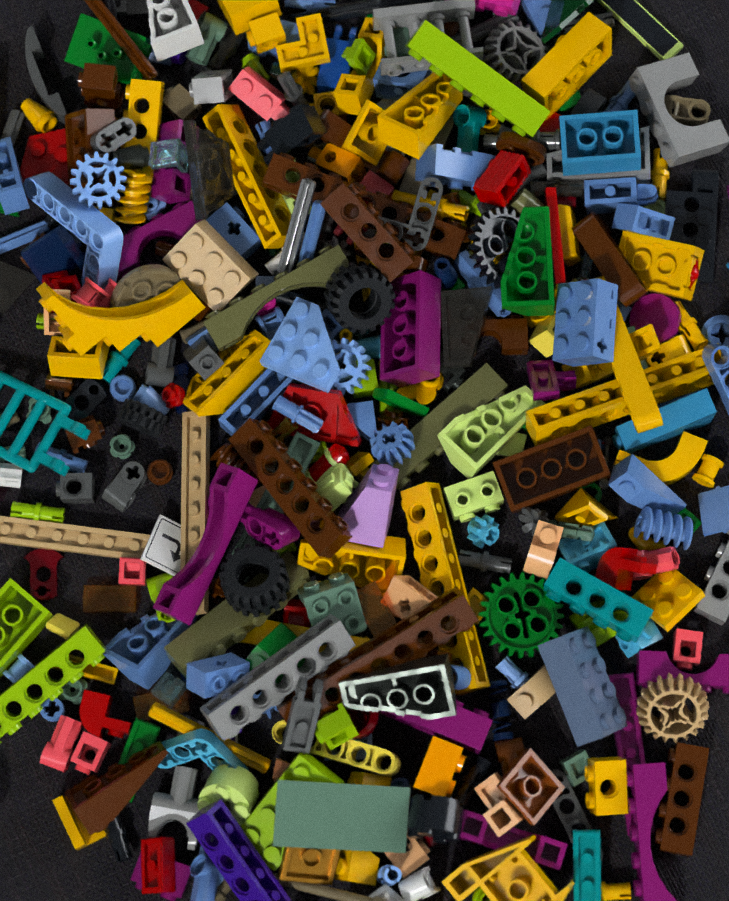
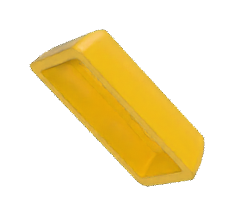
[558,204,581,267]

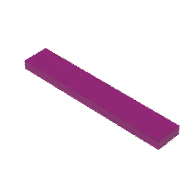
[608,672,655,836]

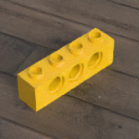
[120,79,165,184]

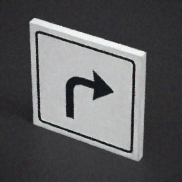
[140,514,181,576]

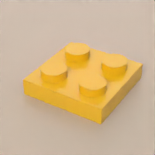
[631,570,705,632]

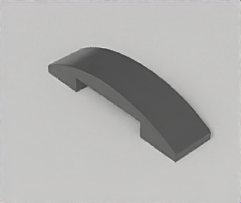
[25,26,67,124]

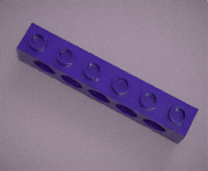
[186,799,291,901]

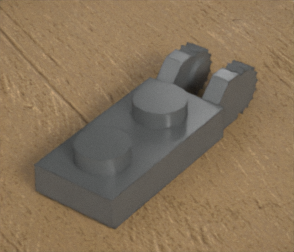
[281,676,324,754]

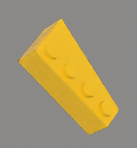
[377,73,463,160]

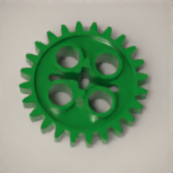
[478,572,565,659]

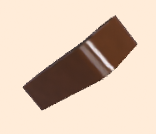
[319,109,410,186]
[571,212,648,307]

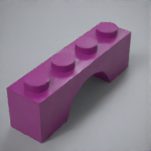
[117,200,203,281]
[636,650,729,694]
[459,809,568,871]

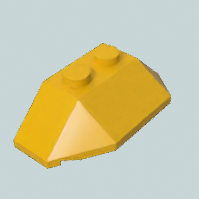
[182,330,271,417]

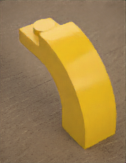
[614,431,708,485]

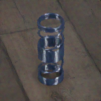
[487,680,514,741]

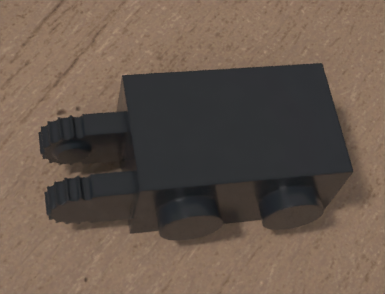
[256,104,328,164]

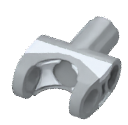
[148,766,199,851]

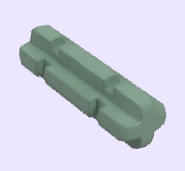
[549,519,595,542]

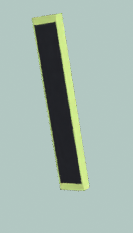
[597,0,684,60]

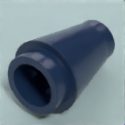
[433,257,458,289]

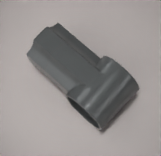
[144,337,176,388]

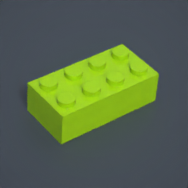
[0,578,53,678]
[240,753,345,871]

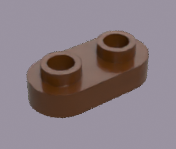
[496,131,547,166]

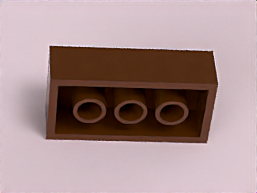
[493,425,611,514]

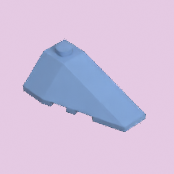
[103,613,199,690]

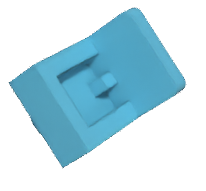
[615,619,663,658]

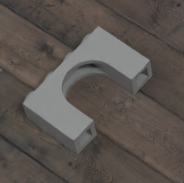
[629,53,729,168]

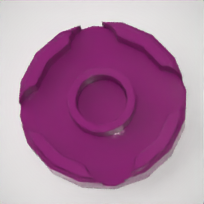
[629,293,681,344]

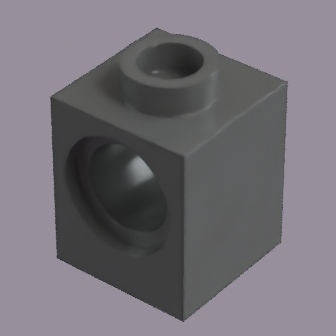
[183,336,224,380]
[56,473,95,504]

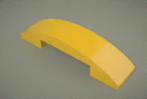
[562,324,661,390]

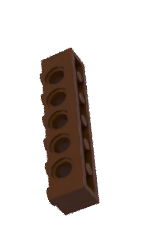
[228,418,353,558]

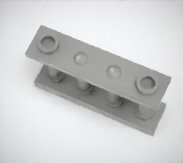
[372,0,484,77]

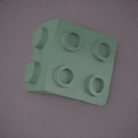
[297,572,367,646]

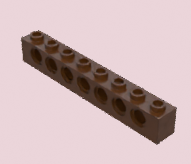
[262,152,466,263]
[276,586,478,723]

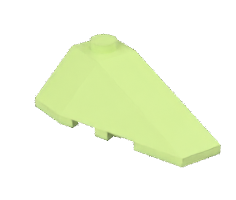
[437,385,544,479]

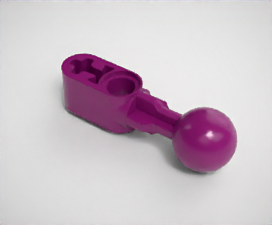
[208,495,300,550]

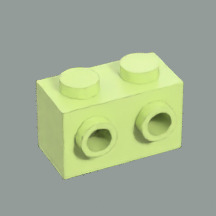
[443,471,504,523]

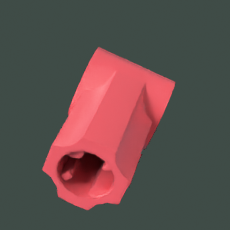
[632,546,680,581]
[40,715,83,773]

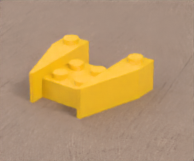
[442,835,575,901]

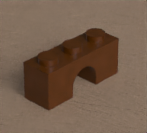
[78,63,124,117]
[449,315,528,357]

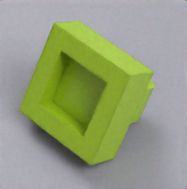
[341,38,376,75]

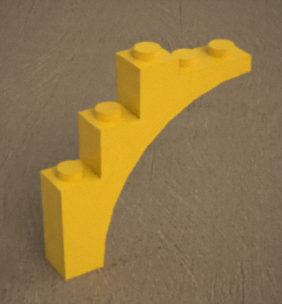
[36,280,206,356]

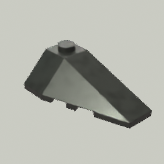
[338,653,457,720]

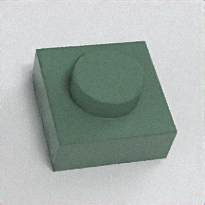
[559,749,589,787]

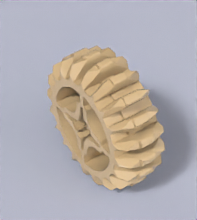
[636,673,709,743]

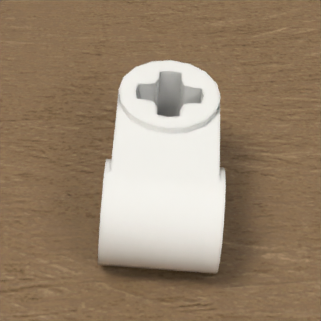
[399,866,441,901]

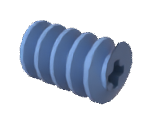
[634,506,693,550]

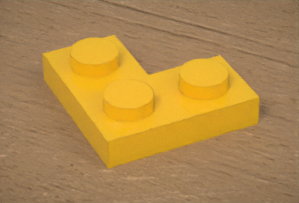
[276,13,331,73]

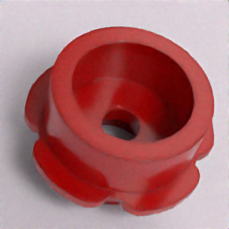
[161,383,185,408]

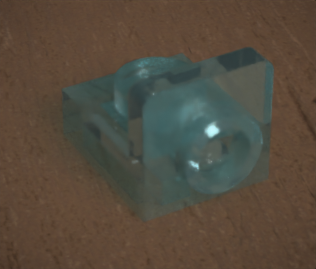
[148,138,191,173]
[151,672,187,709]

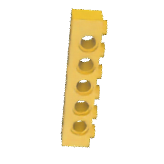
[202,104,292,249]

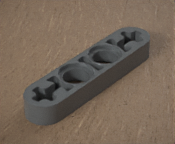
[550,769,603,862]

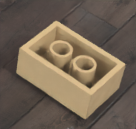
[162,219,259,312]

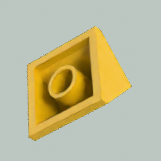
[341,99,387,166]

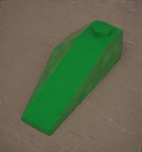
[500,206,555,316]

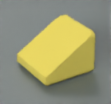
[45,613,80,640]

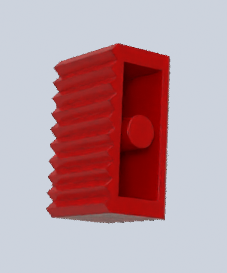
[473,150,531,207]

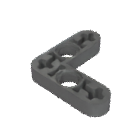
[364,177,443,251]

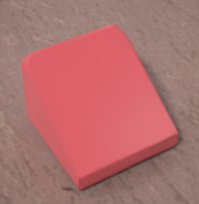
[118,557,147,586]

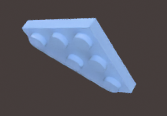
[259,297,341,393]

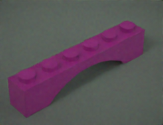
[152,463,258,625]
[627,762,676,901]

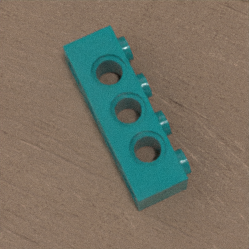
[544,558,654,643]

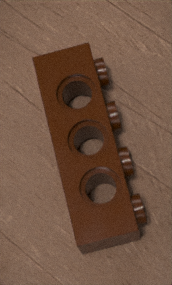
[320,181,416,282]
[654,742,709,857]

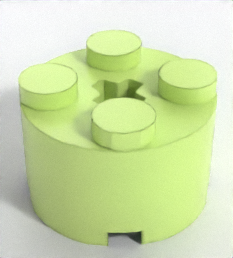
[197,764,260,825]

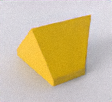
[554,488,618,527]

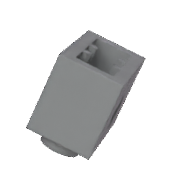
[189,69,234,104]

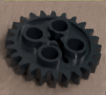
[467,207,521,289]

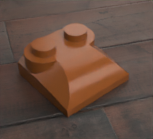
[497,748,565,826]

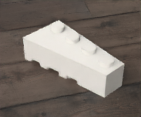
[147,0,204,62]

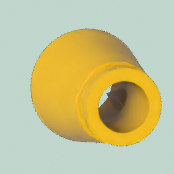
[20,98,57,133]

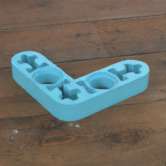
[157,728,249,771]

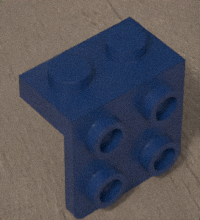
[21,225,86,284]

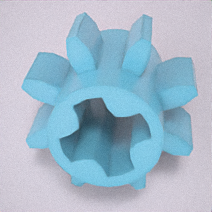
[467,514,500,548]

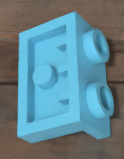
[557,522,617,573]

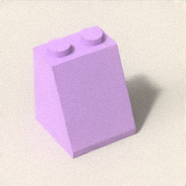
[338,464,399,548]

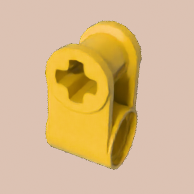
[646,334,692,368]

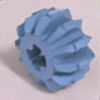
[370,421,415,467]

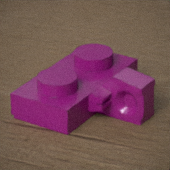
[527,359,576,401]

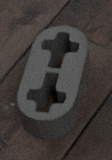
[90,117,136,154]

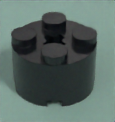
[407,795,465,844]

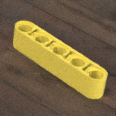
[272,720,401,777]

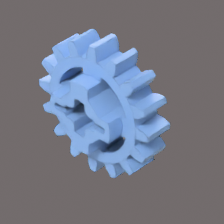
[70,151,127,209]
[331,338,372,396]

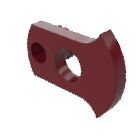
[24,549,64,601]

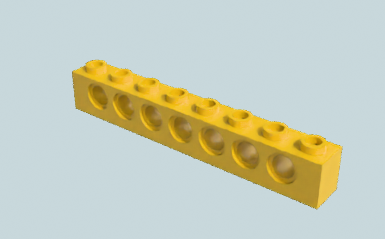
[526,343,728,446]
[400,482,490,695]

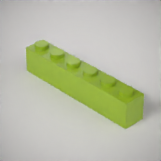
[405,20,551,137]

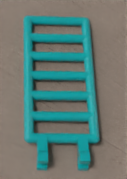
[0,371,91,477]

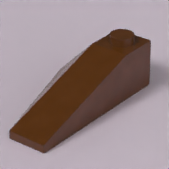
[64,741,168,835]

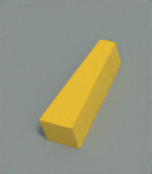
[52,654,118,685]

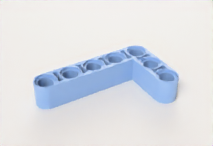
[24,172,123,289]

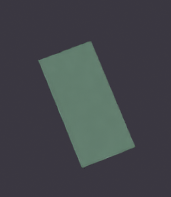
[273,780,410,853]

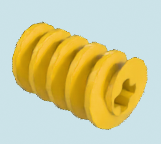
[114,168,153,224]

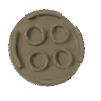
[110,264,181,337]

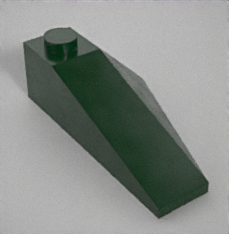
[541,0,593,44]

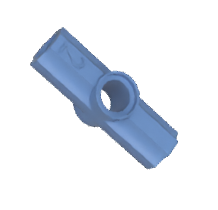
[453,250,511,318]
[190,846,224,901]

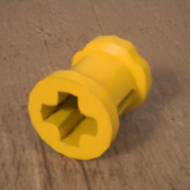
[692,454,724,488]

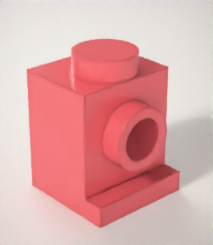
[671,629,703,670]
[70,731,112,775]

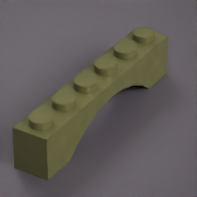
[203,245,349,353]

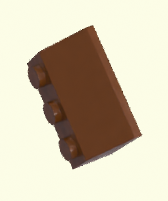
[65,108,119,189]

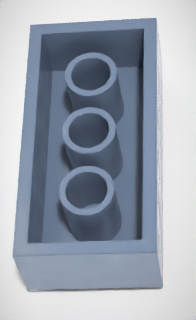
[537,626,628,747]

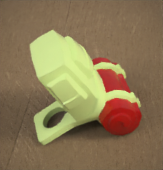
[305,443,359,511]

